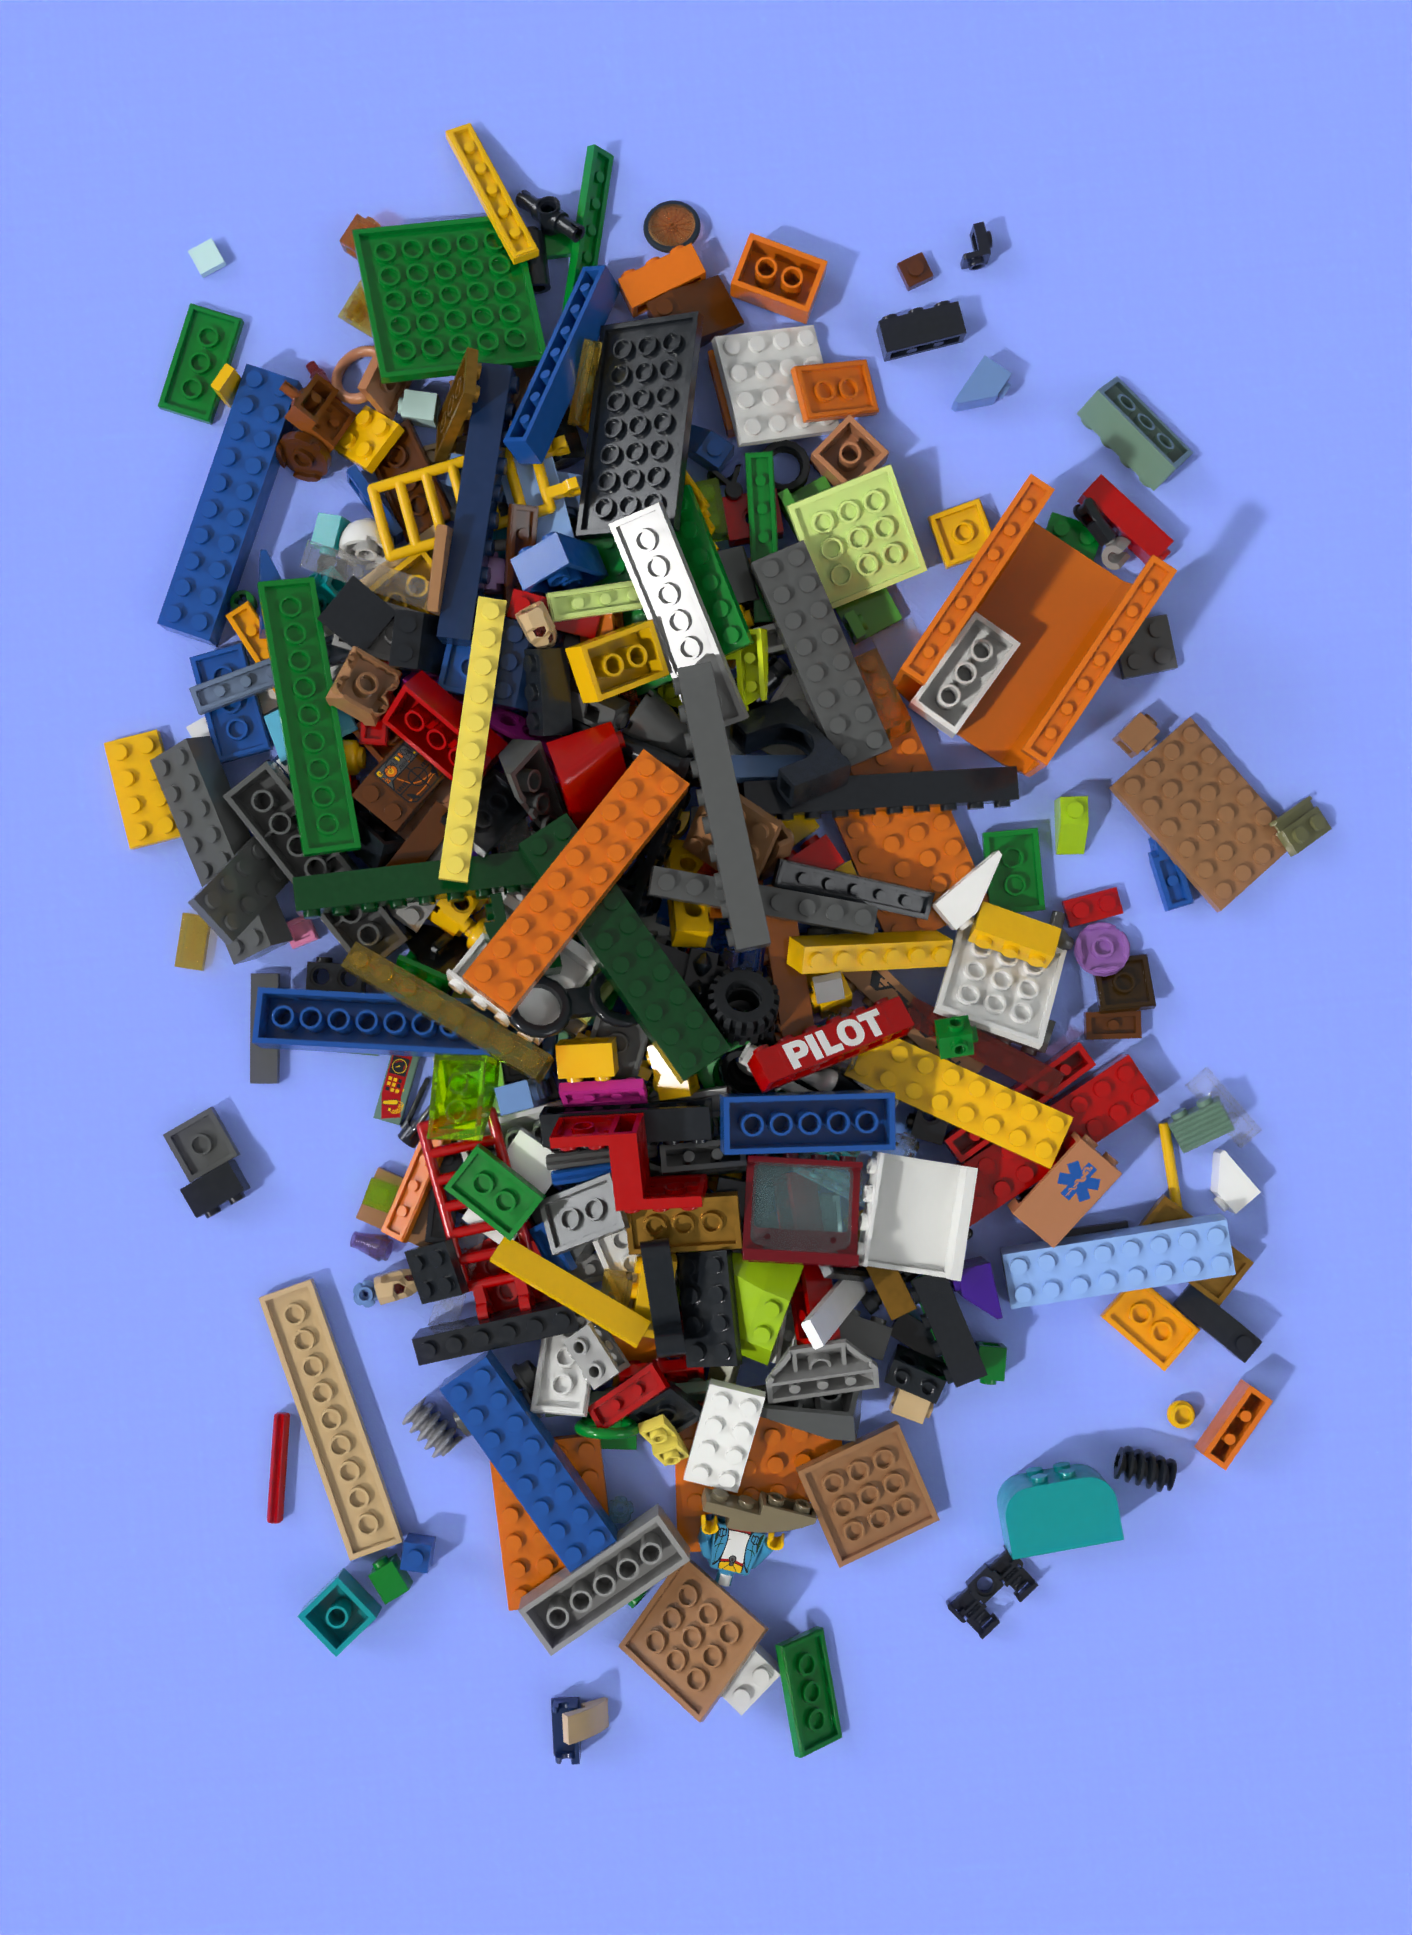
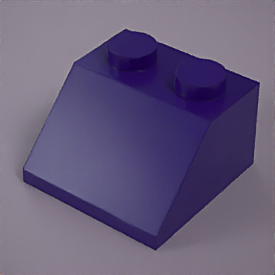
[948,1256,1003,1319]

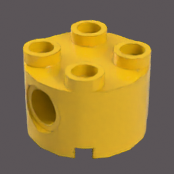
[427,895,488,937]

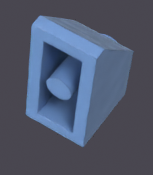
[951,355,1012,412]

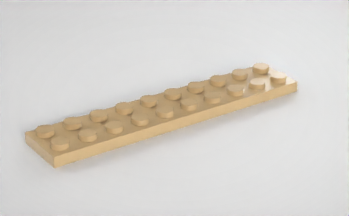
[259,1278,404,1561]

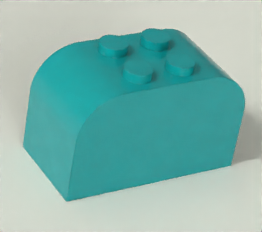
[997,1462,1124,1560]

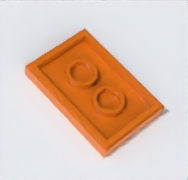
[791,359,879,423]

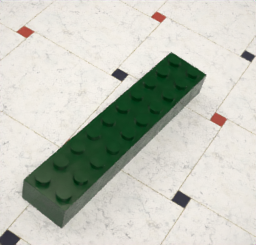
[519,813,731,1084]

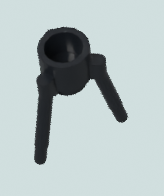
[398,1077,457,1148]

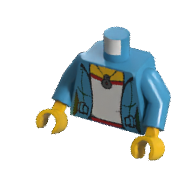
[697,1514,785,1587]

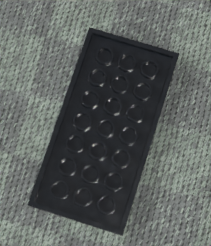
[576,311,704,540]

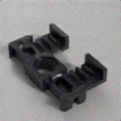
[946,1545,1039,1640]

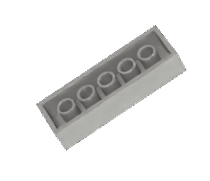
[518,1503,691,1656]

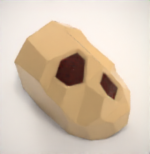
[515,601,557,648]
[374,1269,417,1305]

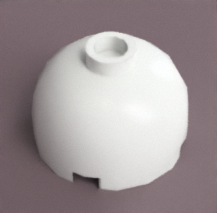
[339,518,394,571]

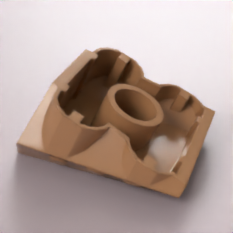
[325,646,402,726]

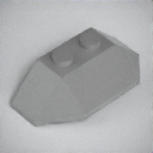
[765,1338,880,1404]

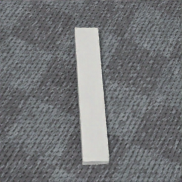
[801,1279,868,1350]

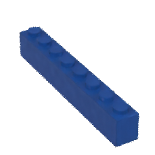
[503,265,621,464]

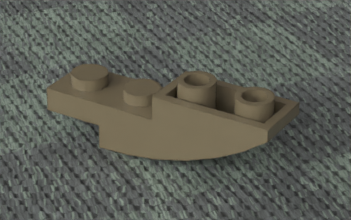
[701,1488,817,1533]

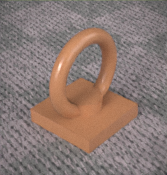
[331,346,413,420]

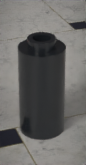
[527,226,551,294]

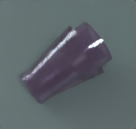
[350,1231,394,1262]

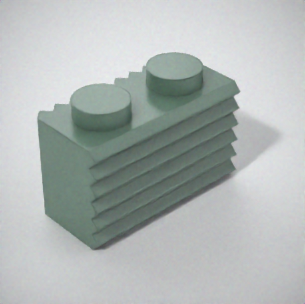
[1168,1095,1235,1153]

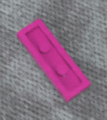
[559,1077,648,1107]

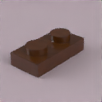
[1084,1011,1142,1040]

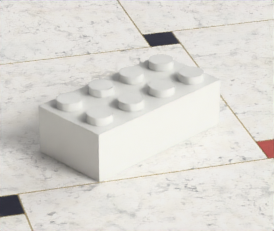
[908,611,1021,738]

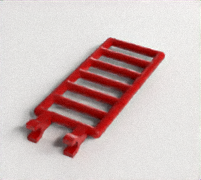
[417,1106,536,1320]

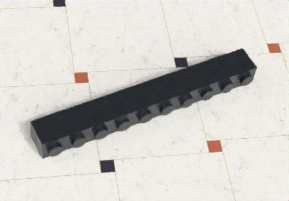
[739,766,1019,821]

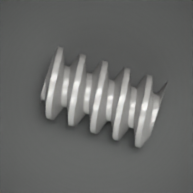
[402,1396,463,1459]

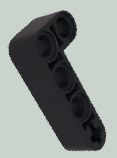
[640,1237,686,1358]

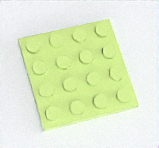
[786,464,928,609]

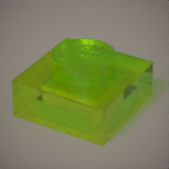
[362,1177,399,1213]

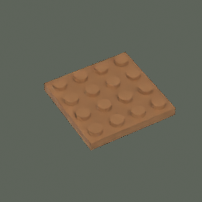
[796,1420,940,1568]
[618,1560,769,1723]

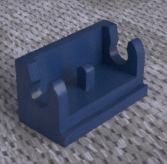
[551,1697,582,1765]

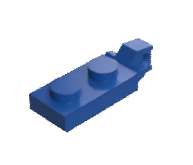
[1148,837,1194,912]

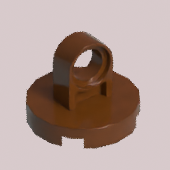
[276,431,331,482]

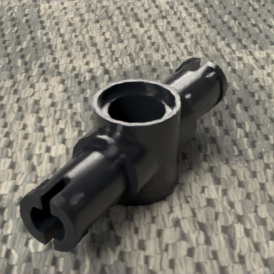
[515,190,585,243]

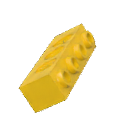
[663,839,714,947]

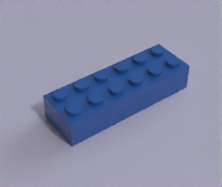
[719,1089,896,1155]

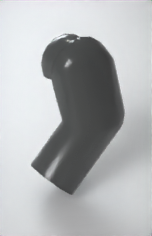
[1049,911,1074,951]

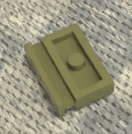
[1269,796,1332,857]

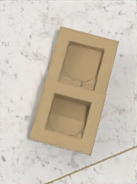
[562,1697,609,1745]

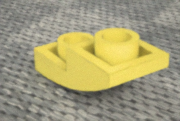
[638,1414,689,1466]

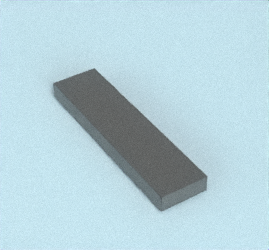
[250,973,280,1084]

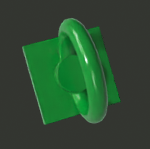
[574,1391,639,1450]

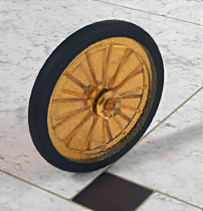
[643,201,701,253]

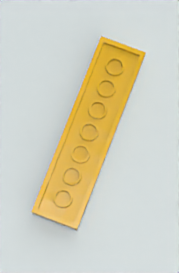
[844,1039,1074,1169]

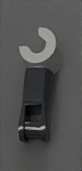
[1073,497,1131,570]

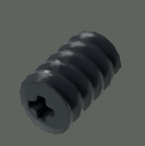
[1114,1446,1177,1492]

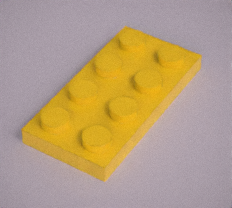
[104,729,181,850]

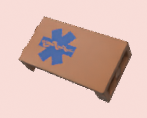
[1007,1131,1122,1248]

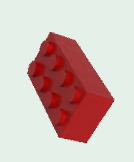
[382,670,508,781]

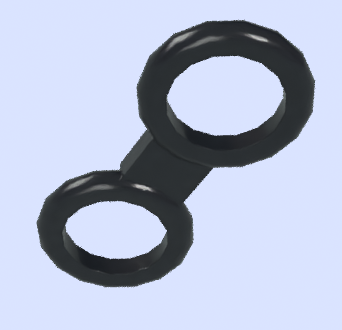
[506,971,638,1038]

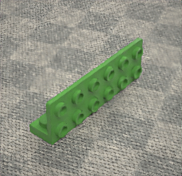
[778,476,902,645]

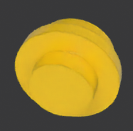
[1167,1400,1195,1429]

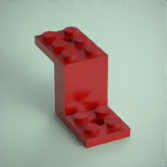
[549,1113,708,1214]

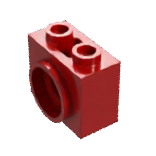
[722,488,784,547]

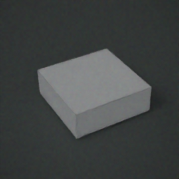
[812,972,845,1004]

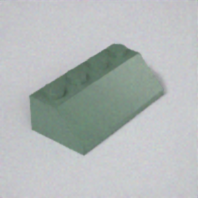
[1077,376,1193,491]

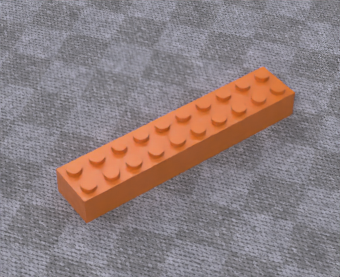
[462,749,690,1017]

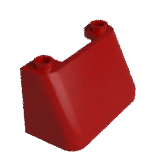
[546,721,627,830]

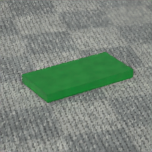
[158,303,244,425]
[775,1626,842,1758]

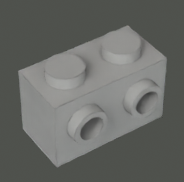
[563,1322,631,1390]

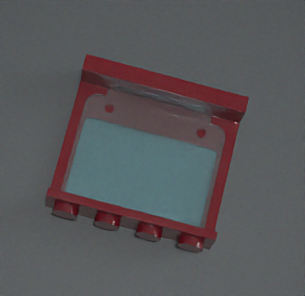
[742,1153,863,1268]

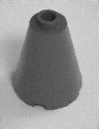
[621,688,694,758]

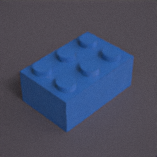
[510,532,609,597]

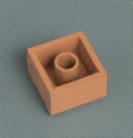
[810,414,889,486]

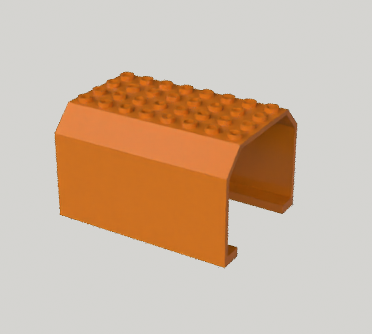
[891,474,1178,777]

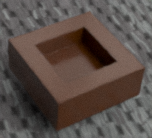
[896,252,934,291]

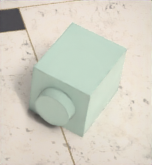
[398,389,441,429]

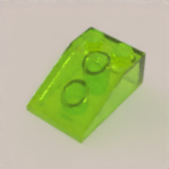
[427,1054,500,1141]

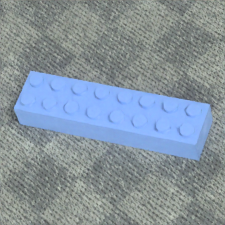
[1000,1213,1236,1309]

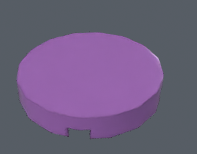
[1074,922,1130,977]

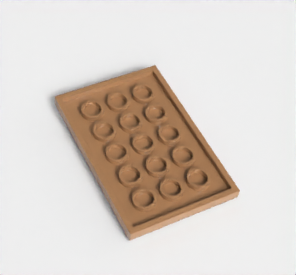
[1109,717,1287,912]

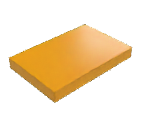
[1100,1288,1200,1371]

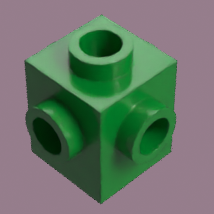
[934,1015,978,1059]

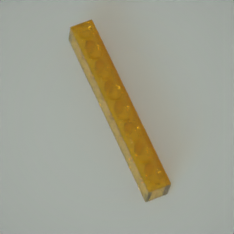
[341,942,554,1084]

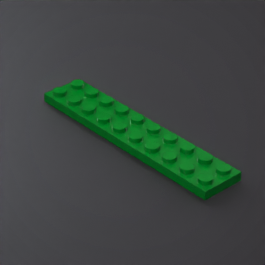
[257,577,361,857]

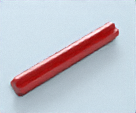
[267,1412,290,1524]

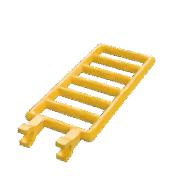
[367,435,581,562]

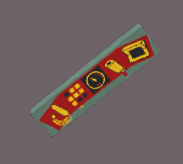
[373,1055,420,1125]

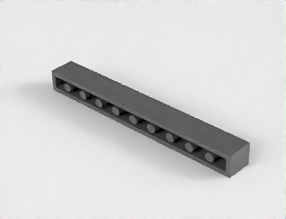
[672,661,771,953]

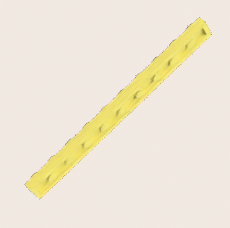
[438,596,507,883]

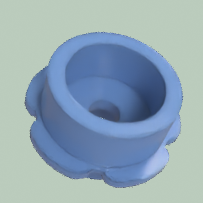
[353,1280,378,1308]

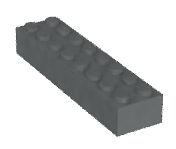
[750,540,892,767]
[150,736,293,965]
[223,761,413,974]

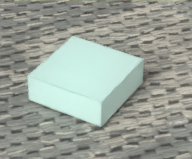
[188,238,226,278]

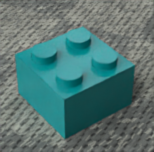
[297,1568,382,1657]

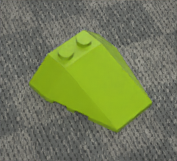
[676,1250,804,1366]

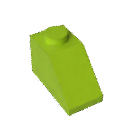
[1054,796,1089,855]

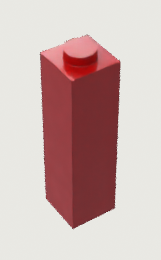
[1077,474,1174,564]

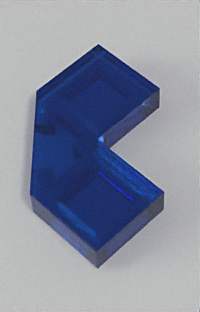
[710,918,765,972]

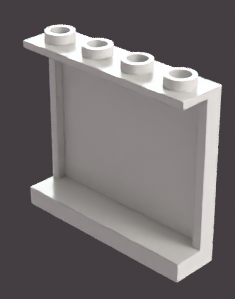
[446,894,599,1046]
[857,1151,978,1281]

